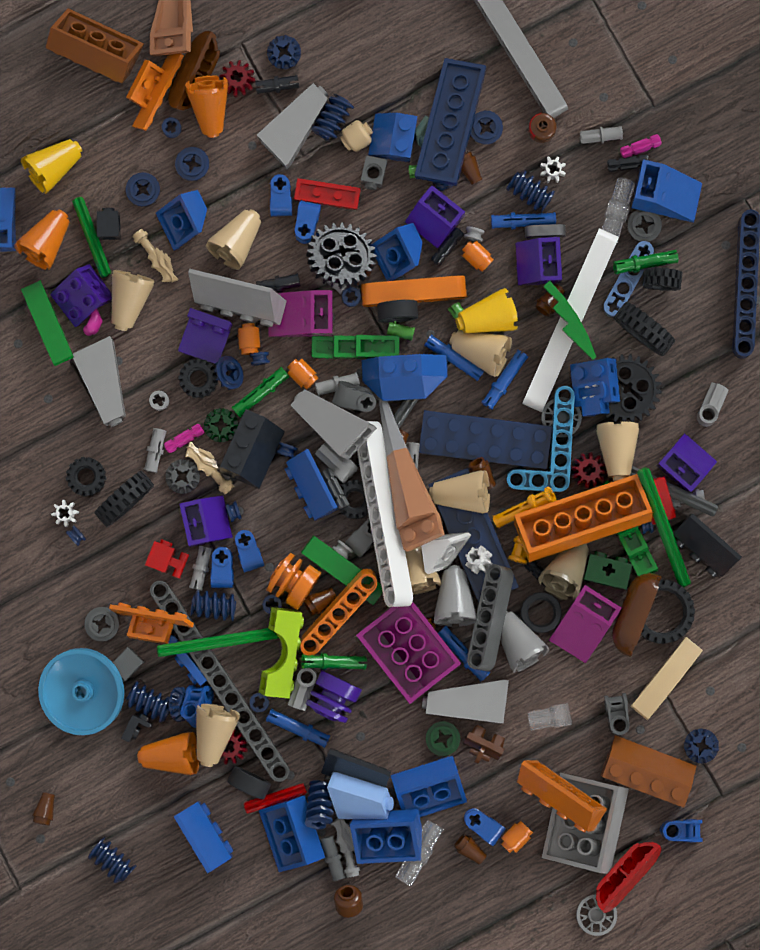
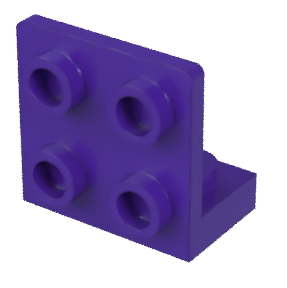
[51,264,112,327]
[178,308,232,364]

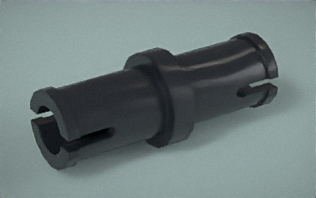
[255,75,299,95]
[256,273,301,293]

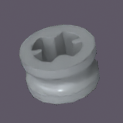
[464,226,485,242]
[149,391,169,411]
[332,540,353,559]

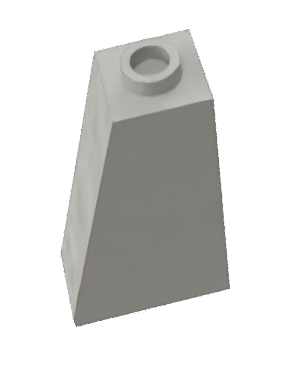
[257,83,328,170]
[73,336,126,427]
[291,389,377,460]
[422,680,509,723]

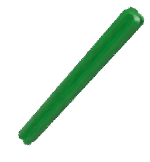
[637,467,691,587]
[157,628,279,657]

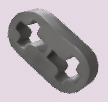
[525,224,566,239]

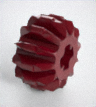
[219,60,256,97]
[570,452,607,489]
[220,729,248,765]

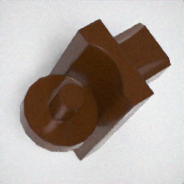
[463,725,505,764]

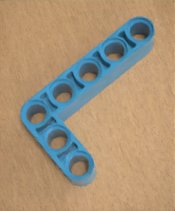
[506,386,575,492]

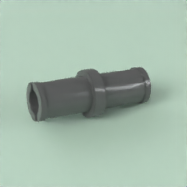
[320,835,346,881]

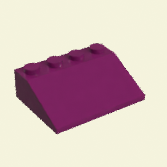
[356,601,461,704]

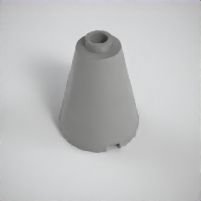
[434,565,476,627]
[500,611,549,673]

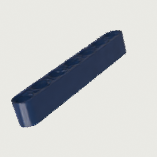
[732,209,760,359]

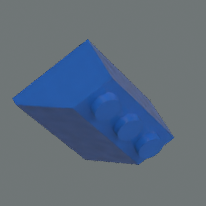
[285,449,338,521]
[390,756,467,817]
[259,795,325,872]
[174,800,234,873]
[350,809,422,864]

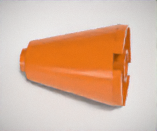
[185,75,228,138]
[14,209,70,270]
[137,732,200,775]

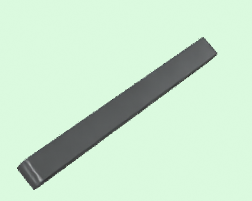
[150,581,290,782]

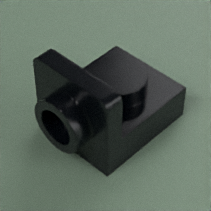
[121,713,154,742]

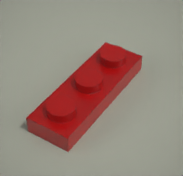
[294,178,361,210]

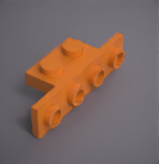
[126,53,184,131]
[109,603,194,644]

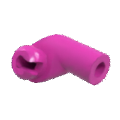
[83,309,102,336]

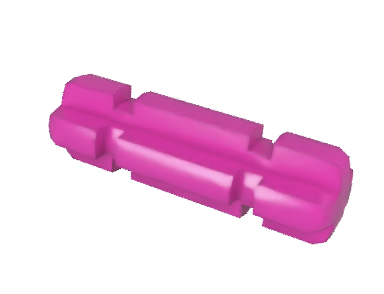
[620,134,662,158]
[164,424,204,453]

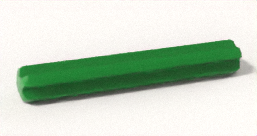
[72,197,111,278]

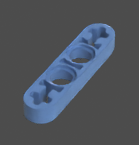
[603,241,654,317]

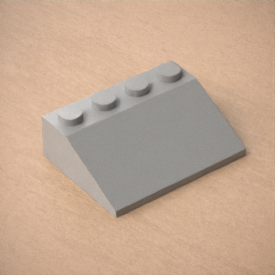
[188,269,287,327]
[542,773,629,874]

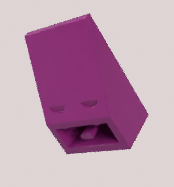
[269,290,333,337]
[549,585,621,663]

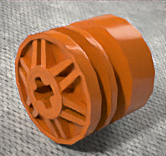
[266,553,321,610]

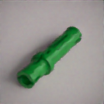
[613,250,679,275]
[231,367,289,418]
[301,653,367,671]

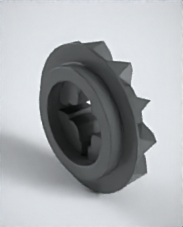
[628,210,662,242]
[165,459,200,494]
[84,607,119,641]

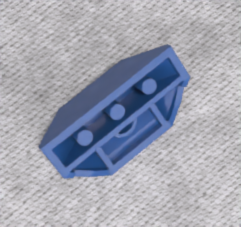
[362,354,448,401]

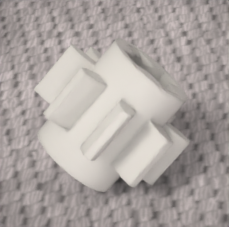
[540,156,566,183]
[51,500,79,527]
[465,546,493,574]

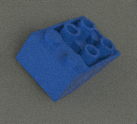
[631,159,702,223]
[0,188,16,252]

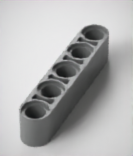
[467,564,514,671]

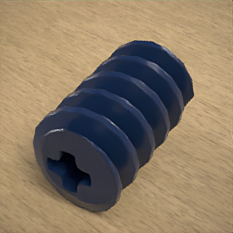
[311,94,354,142]
[506,170,555,213]
[191,590,236,622]
[126,681,170,724]
[305,780,334,829]
[88,837,137,883]

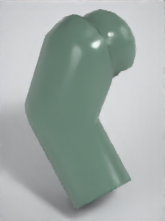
[415,115,429,147]

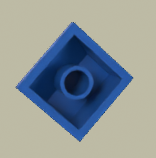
[368,113,417,163]

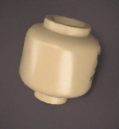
[340,120,373,152]

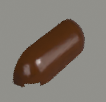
[168,31,220,110]
[612,573,662,657]

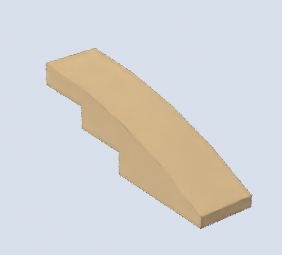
[630,637,703,720]

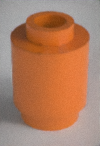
[462,241,494,272]
[238,323,260,355]
[287,359,319,390]
[501,820,533,853]

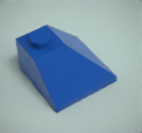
[156,190,207,251]
[370,223,422,281]

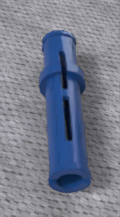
[491,212,556,229]
[424,334,484,381]
[481,350,528,410]
[438,626,491,682]
[266,708,330,748]

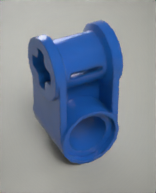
[270,174,292,217]
[295,201,321,244]
[235,530,265,573]
[211,547,234,588]
[180,685,214,728]
[464,808,506,846]
[660,819,703,842]

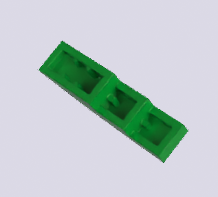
[21,280,74,366]
[543,280,596,360]
[311,335,399,359]
[616,526,659,577]
[301,535,383,605]

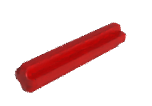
[244,783,307,813]

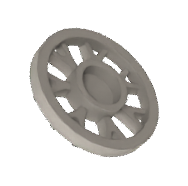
[541,397,582,438]
[576,894,617,936]

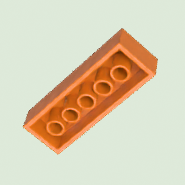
[514,474,653,562]

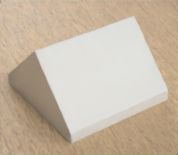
[421,532,471,574]

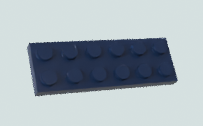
[415,58,487,186]
[419,410,552,469]
[428,468,519,603]

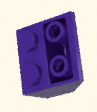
[405,185,465,249]
[515,237,562,286]
[656,433,717,493]
[179,495,233,547]

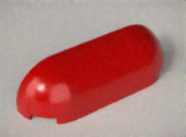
[596,842,662,913]

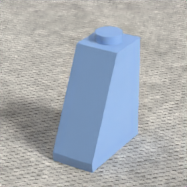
[327,772,394,819]

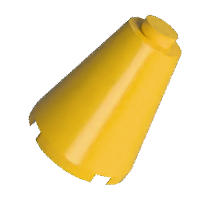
[21,139,82,194]
[456,288,518,333]

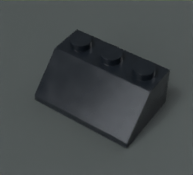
[220,409,285,489]
[673,513,742,578]
[321,748,391,787]

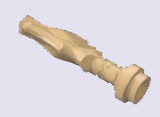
[132,229,178,283]
[185,442,235,495]

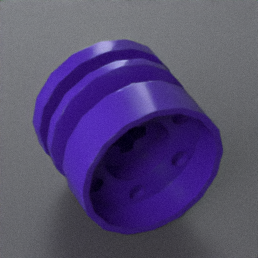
[306,670,362,723]

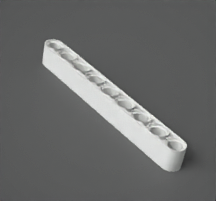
[522,228,619,412]
[357,421,413,607]

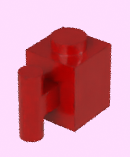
[145,539,189,579]

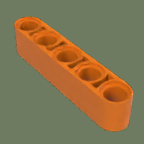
[361,276,467,307]
[300,568,377,655]

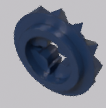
[267,35,301,69]
[470,111,503,145]
[175,147,209,181]
[126,172,160,207]
[214,356,243,390]
[168,687,186,722]
[684,728,719,763]

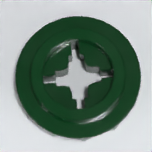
[204,408,238,442]
[426,721,460,756]

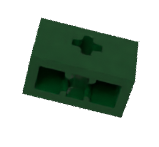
[583,551,633,590]

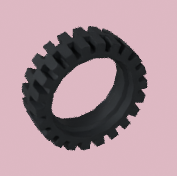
[614,302,676,356]
[94,471,154,528]
[641,580,695,644]

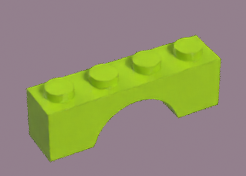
[259,607,304,699]

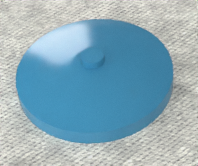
[38,648,124,735]

